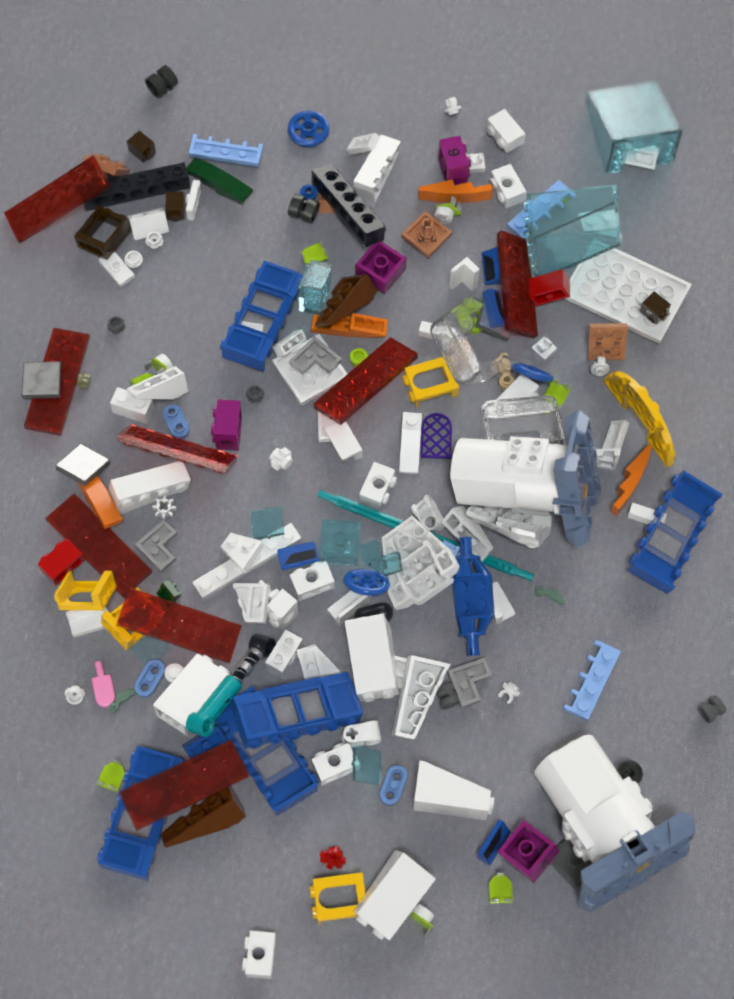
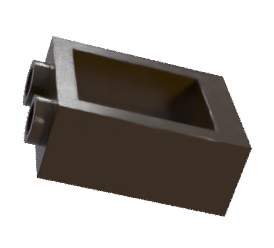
[74,205,131,260]

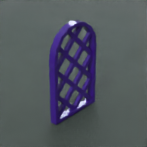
[421,413,452,459]

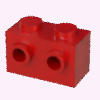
[529,269,570,306]
[38,538,85,586]

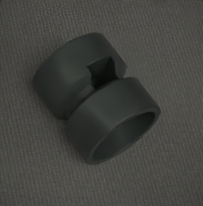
[145,65,178,98]
[288,193,320,223]
[616,760,643,785]

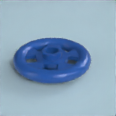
[288,110,330,147]
[511,362,554,383]
[343,569,390,596]

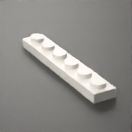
[192,523,302,600]

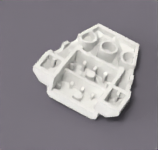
[466,505,555,548]
[382,516,459,610]

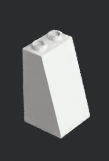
[345,613,399,702]
[153,653,230,738]
[413,761,494,820]
[353,850,436,941]

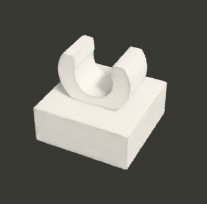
[466,153,485,173]
[531,336,557,363]

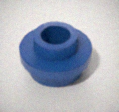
[300,184,318,200]

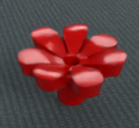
[319,846,346,870]

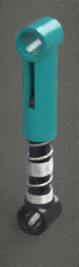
[186,634,276,737]

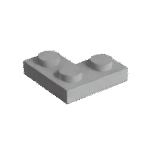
[289,336,342,375]
[135,519,177,573]
[447,657,492,708]

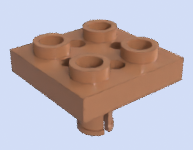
[83,153,130,182]
[401,211,452,259]
[587,323,628,360]

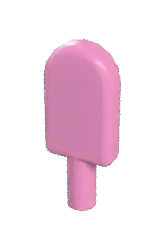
[91,661,115,708]

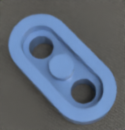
[163,404,190,440]
[134,659,165,698]
[380,765,407,806]

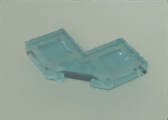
[360,540,403,577]

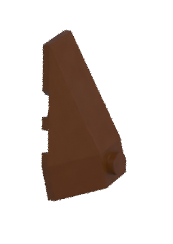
[315,274,378,327]
[161,779,246,848]

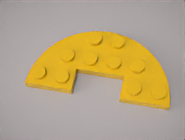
[603,371,676,468]

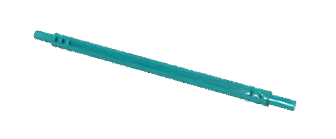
[317,490,534,581]

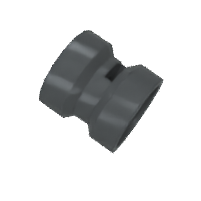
[436,683,460,710]
[698,696,726,723]

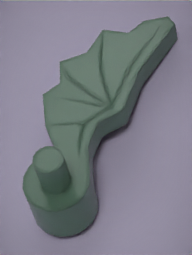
[534,586,565,606]
[109,688,137,713]

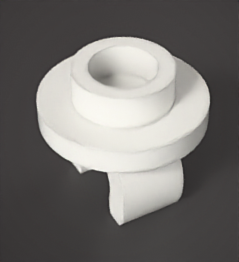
[444,97,461,115]
[590,356,609,376]
[498,682,520,704]

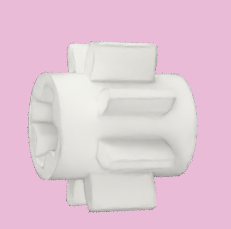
[269,447,293,471]
[152,495,177,520]

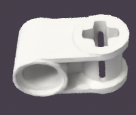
[411,495,445,532]
[342,721,382,748]

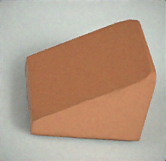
[318,193,336,213]

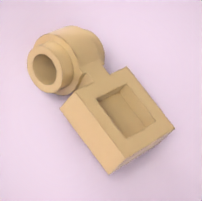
[496,353,514,391]

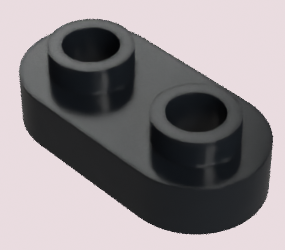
[354,603,393,622]

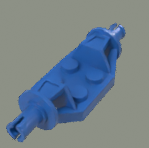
[453,537,495,656]

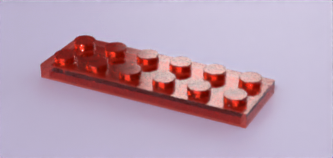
[4,156,110,243]
[497,230,538,339]
[24,327,90,436]
[313,337,418,425]
[117,424,237,473]
[45,494,152,598]
[116,587,242,664]
[119,740,249,831]

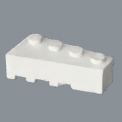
[352,135,401,207]
[108,460,191,515]
[391,655,450,739]

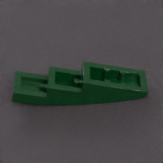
[186,157,253,203]

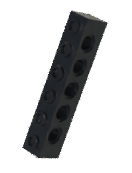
[79,162,190,211]
[311,163,386,247]

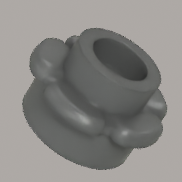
[107,316,125,334]
[246,385,264,403]

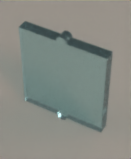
[251,506,285,540]
[129,628,172,666]
[351,747,382,785]

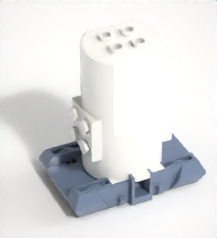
[450,410,601,548]
[534,735,696,913]

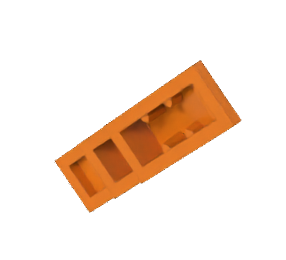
[417,179,493,203]
[310,313,388,338]
[611,443,652,516]
[76,475,123,529]

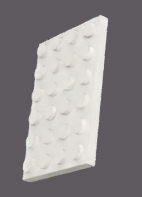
[564,238,692,344]

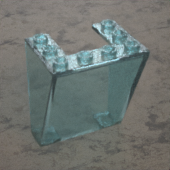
[586,81,683,173]
[524,185,621,277]

